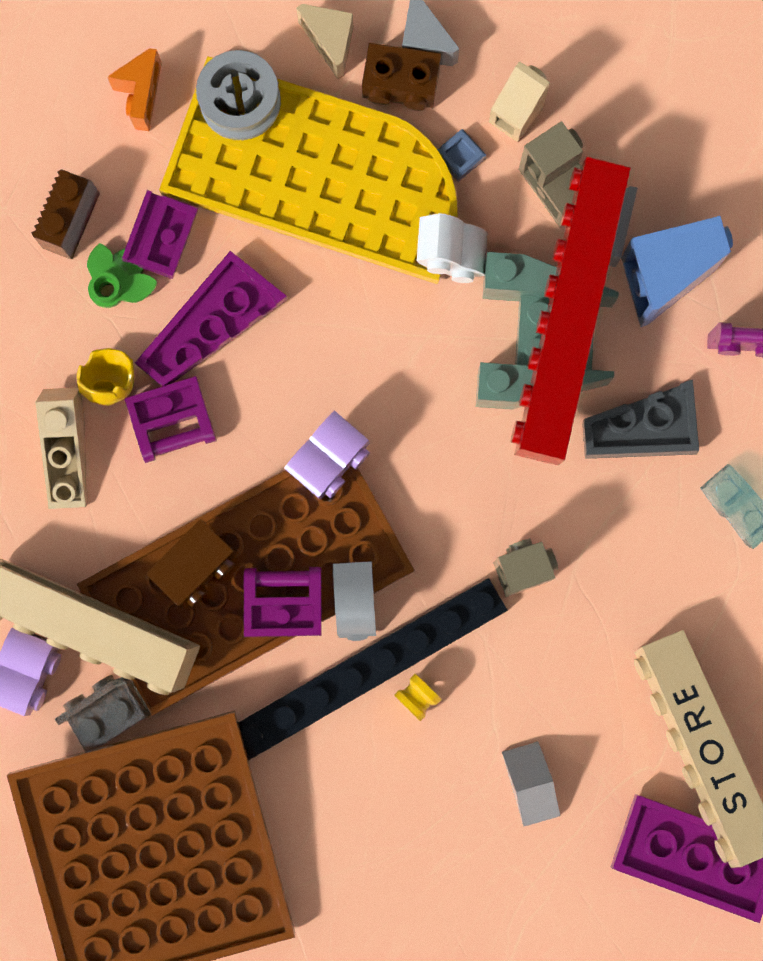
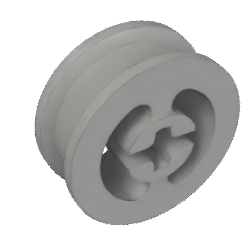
[196,50,281,140]

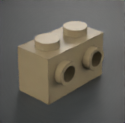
[493,538,559,598]

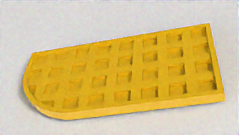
[159,56,458,284]

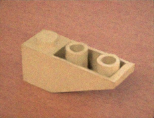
[35,387,87,509]

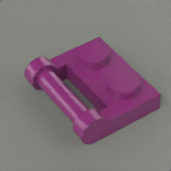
[707,322,763,358]
[125,376,217,463]
[244,567,322,637]

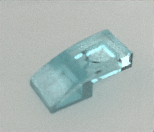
[700,464,763,549]

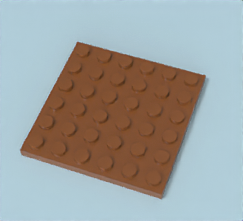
[6,710,296,961]

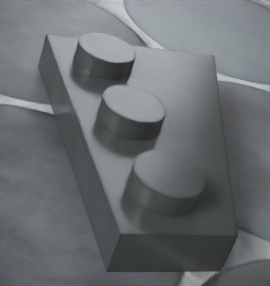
[582,379,699,459]

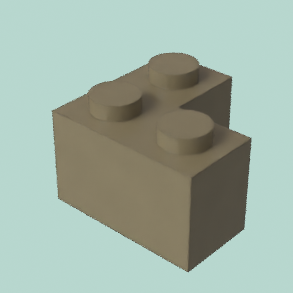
[518,121,583,227]

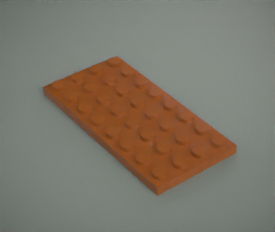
[77,466,415,718]

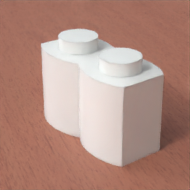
[417,213,488,283]

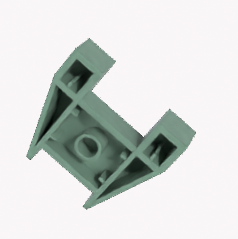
[475,252,619,410]

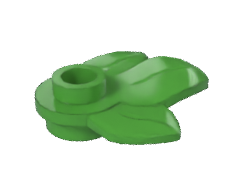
[87,243,157,308]

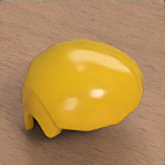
[77,348,134,406]

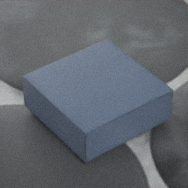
[437,129,486,182]

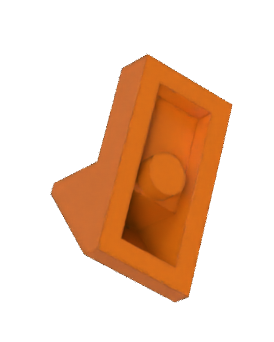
[108,48,162,132]

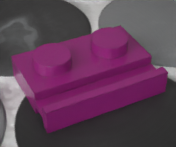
[122,190,198,279]

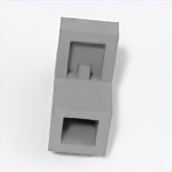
[333,561,376,641]

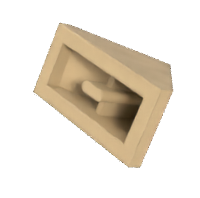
[296,4,354,79]

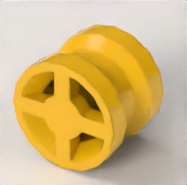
[394,674,442,722]

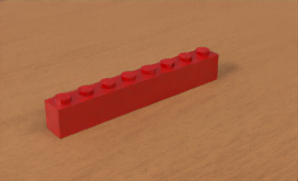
[510,157,631,466]

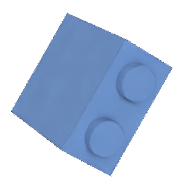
[621,216,733,327]

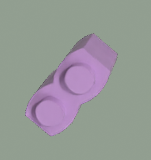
[284,410,370,500]
[0,627,61,716]

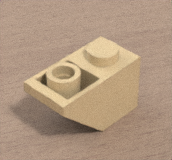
[489,61,550,142]

